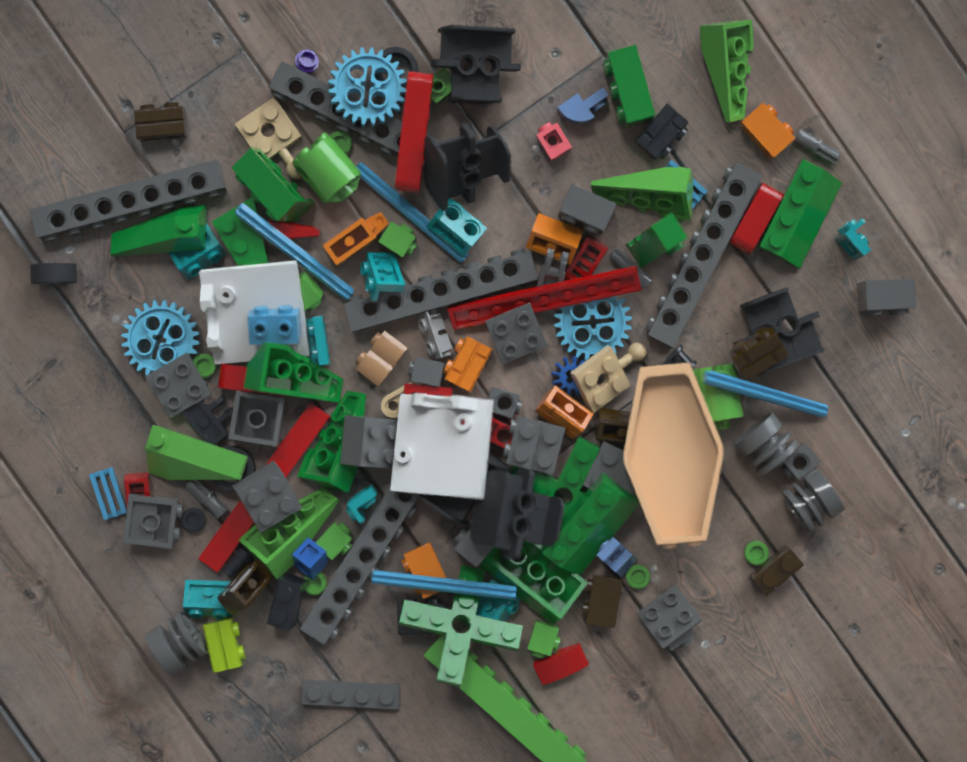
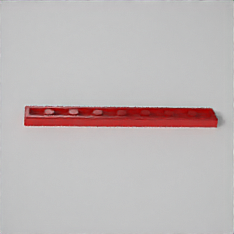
[447,266,642,330]
[198,402,330,573]

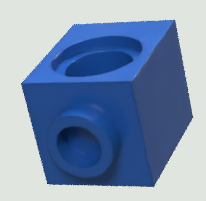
[292,538,328,580]

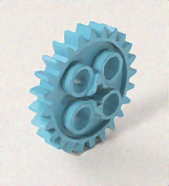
[328,47,407,127]
[554,296,632,360]
[121,300,201,376]

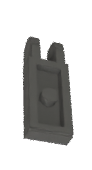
[536,248,568,315]

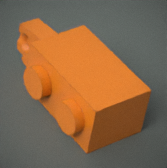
[323,212,389,267]

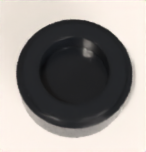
[181,507,206,532]

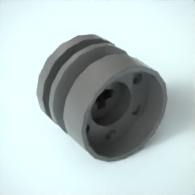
[733,412,799,476]
[781,468,845,533]
[145,611,208,676]

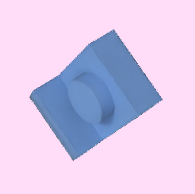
[557,87,608,124]
[597,537,638,577]

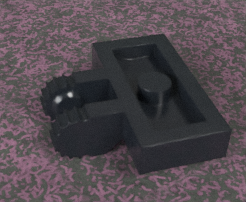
[181,395,233,445]

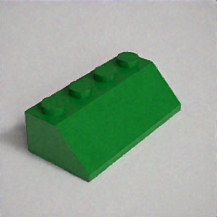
[756,159,842,269]
[542,472,641,575]
[479,525,588,625]

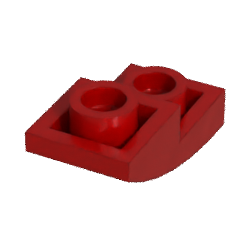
[533,643,589,686]

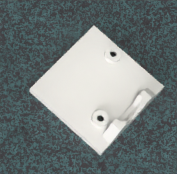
[199,260,311,364]
[390,393,493,499]

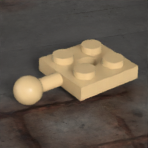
[235,97,302,179]
[570,342,647,413]

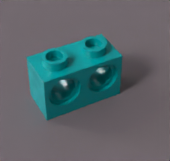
[426,198,487,257]

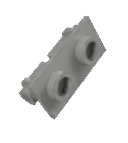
[417,309,452,360]

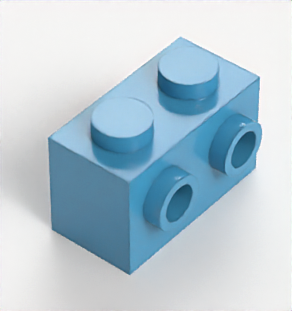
[247,305,301,345]

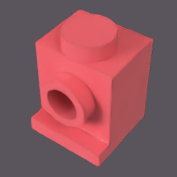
[536,122,572,162]

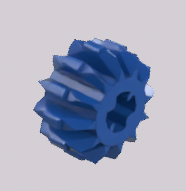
[551,356,585,396]

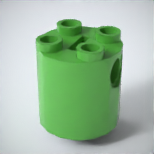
[292,132,361,204]
[692,363,744,430]

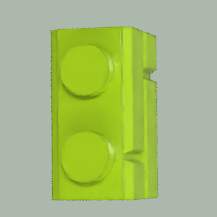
[202,617,246,673]

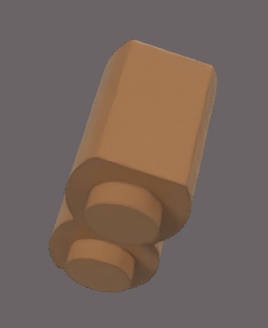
[355,331,408,387]

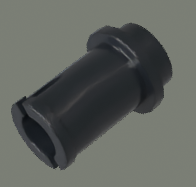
[222,547,252,578]

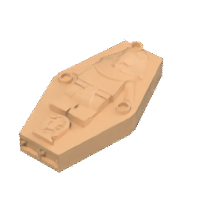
[623,363,723,548]

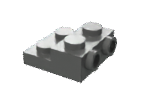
[503,416,565,475]
[123,494,183,549]

